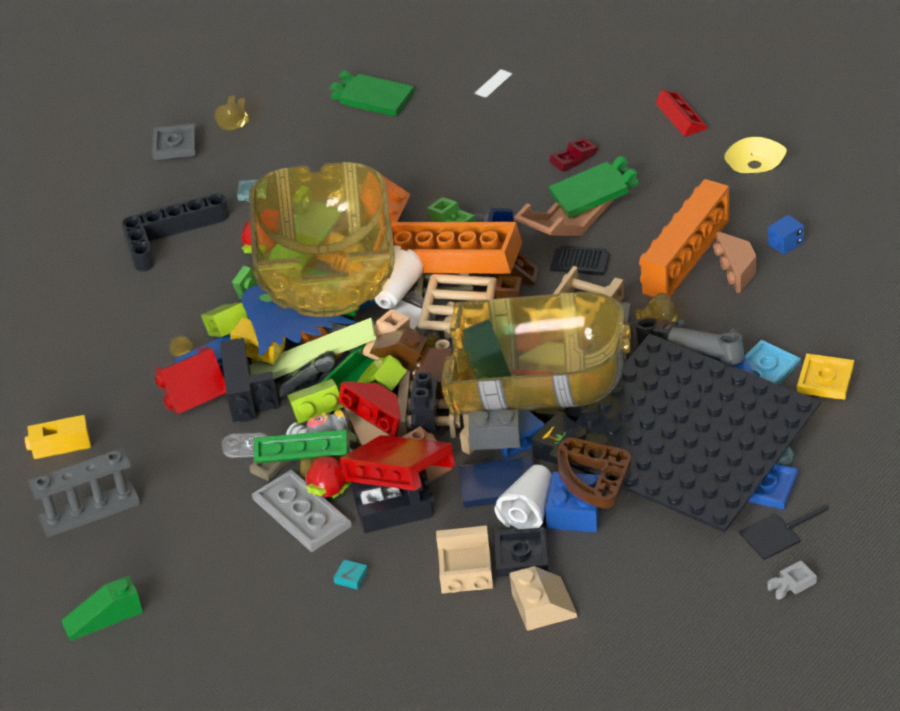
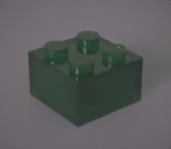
[461,319,514,387]

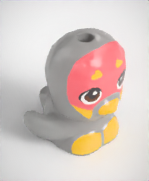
[307,409,349,433]

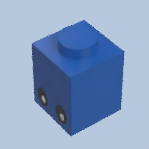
[768,215,804,255]

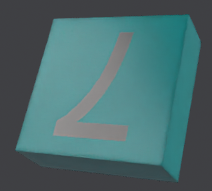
[334,560,368,589]

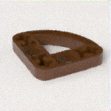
[557,437,631,508]

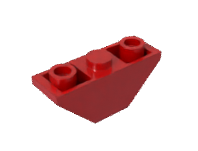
[338,382,401,437]

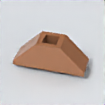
[713,232,756,293]

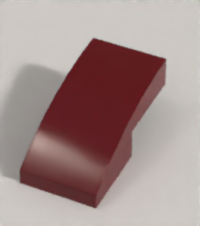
[549,137,598,172]

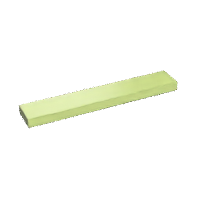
[250,318,377,379]

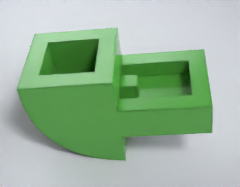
[427,197,476,222]

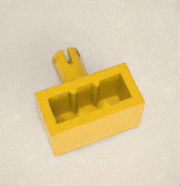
[231,317,285,364]

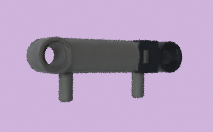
[636,317,744,365]

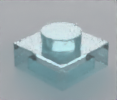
[237,180,262,201]

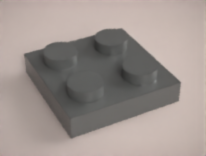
[152,123,196,160]

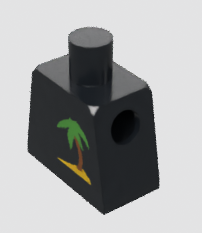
[531,412,575,464]

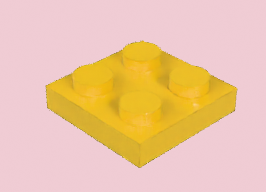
[797,353,854,400]

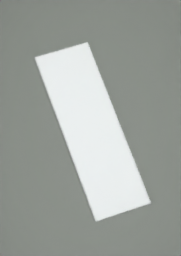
[475,70,512,98]

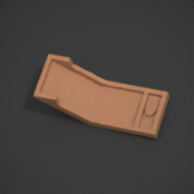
[514,199,615,236]

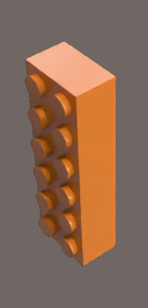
[639,179,729,302]
[375,222,522,274]

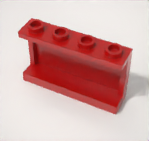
[340,435,456,491]

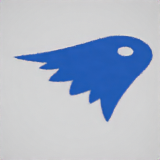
[242,284,357,356]

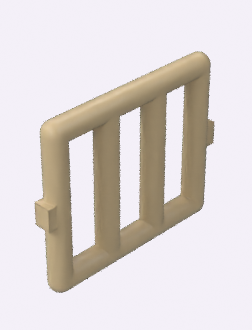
[418,273,498,334]

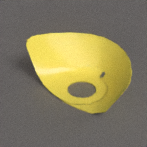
[724,137,787,173]

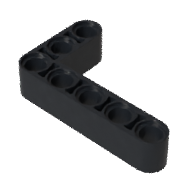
[122,193,229,272]

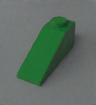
[61,576,143,641]

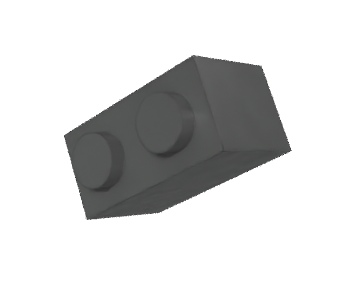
[468,409,520,450]

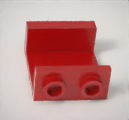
[154,346,226,414]

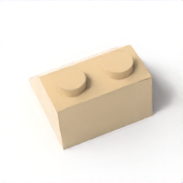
[510,566,577,631]

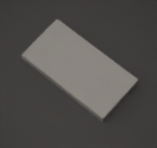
[252,469,352,552]

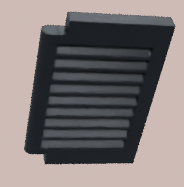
[550,245,609,276]

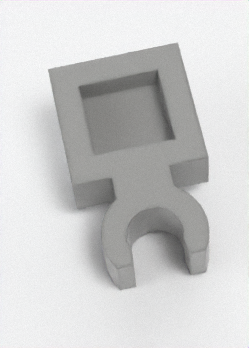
[767,561,817,600]

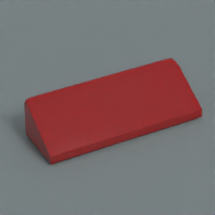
[656,90,707,136]

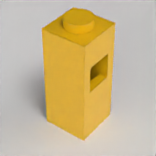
[24,415,91,459]

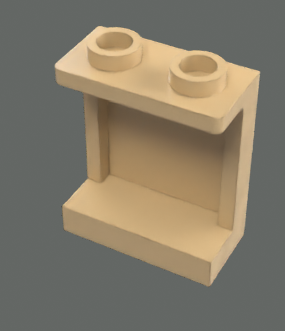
[436,526,493,593]

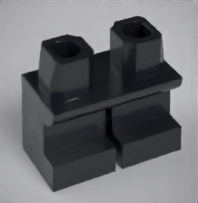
[409,372,440,431]

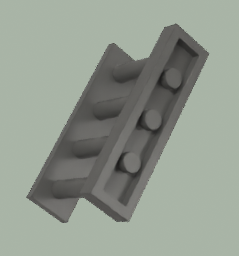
[28,448,140,538]

